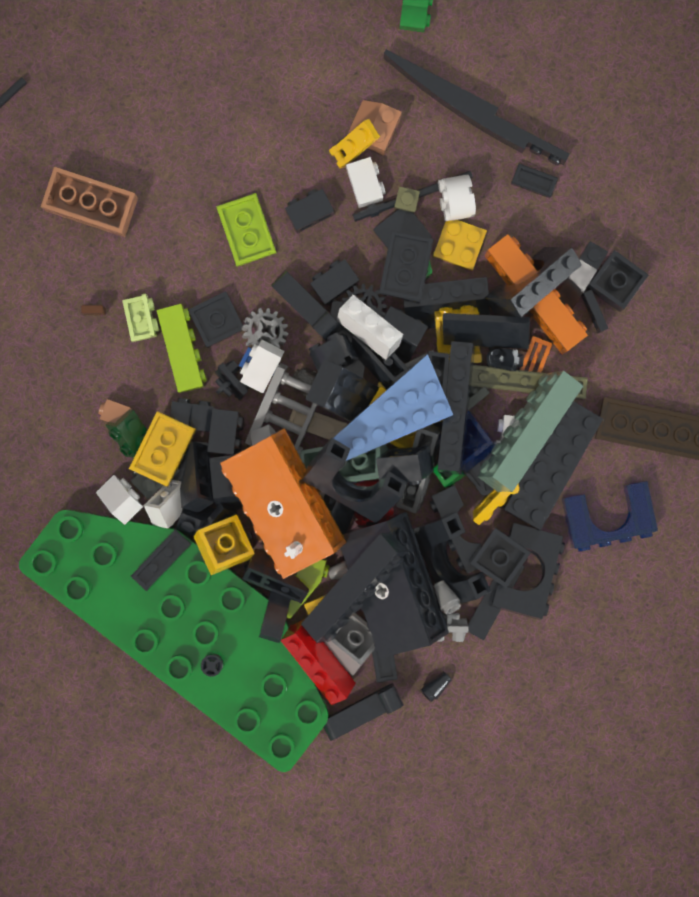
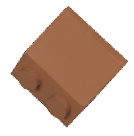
[347,100,402,155]

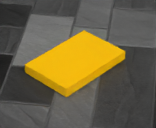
[129,411,196,487]

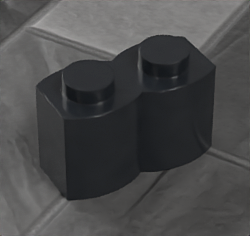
[170,398,216,432]

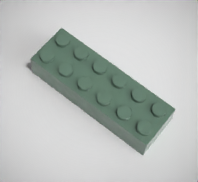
[478,371,583,492]

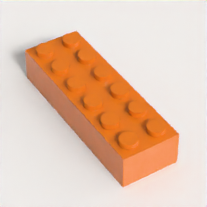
[485,234,588,355]

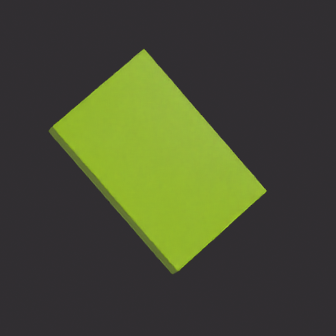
[216,193,276,267]

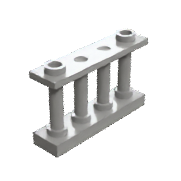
[245,363,317,456]

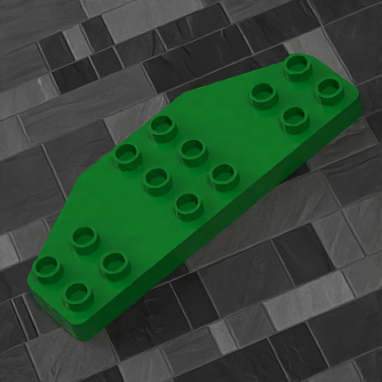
[19,510,328,772]

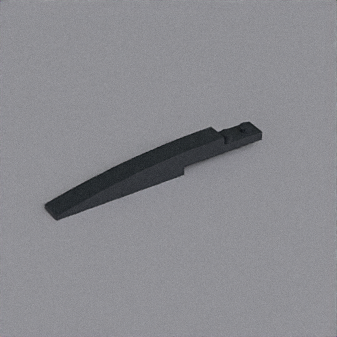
[384,49,569,165]

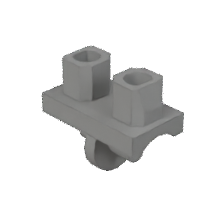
[438,613,468,642]

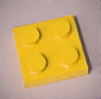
[433,220,487,271]

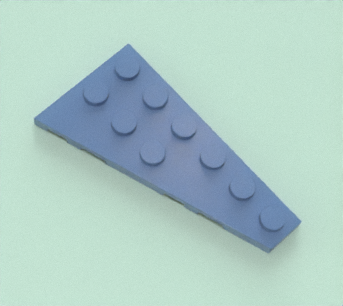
[324,354,453,461]

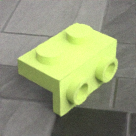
[122,294,159,342]

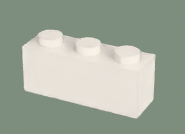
[337,295,403,360]

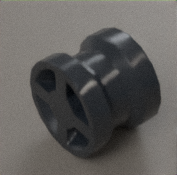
[201,653,224,677]

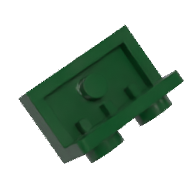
[106,409,147,458]

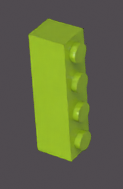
[157,304,207,393]

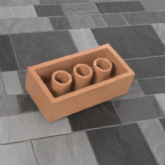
[41,167,138,237]

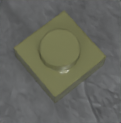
[394,186,420,213]

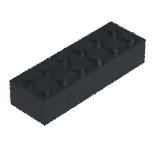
[499,401,603,530]

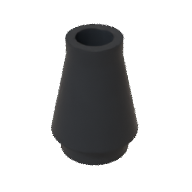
[420,671,452,702]

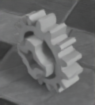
[241,308,288,349]

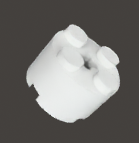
[438,175,476,221]

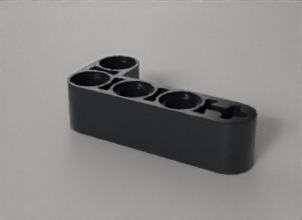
[271,270,343,342]
[323,683,404,741]

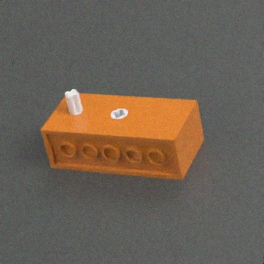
[220,428,347,579]

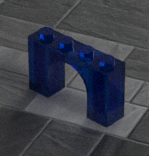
[562,481,658,552]

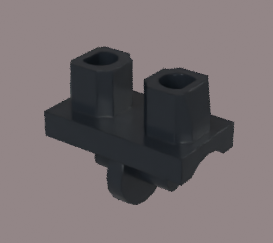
[486,347,524,371]
[214,360,250,401]

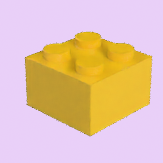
[193,515,255,575]

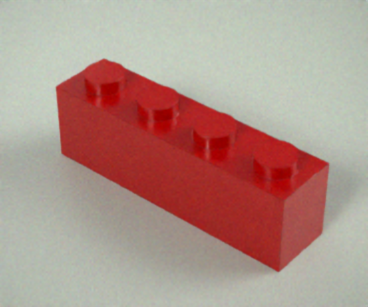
[281,619,356,705]

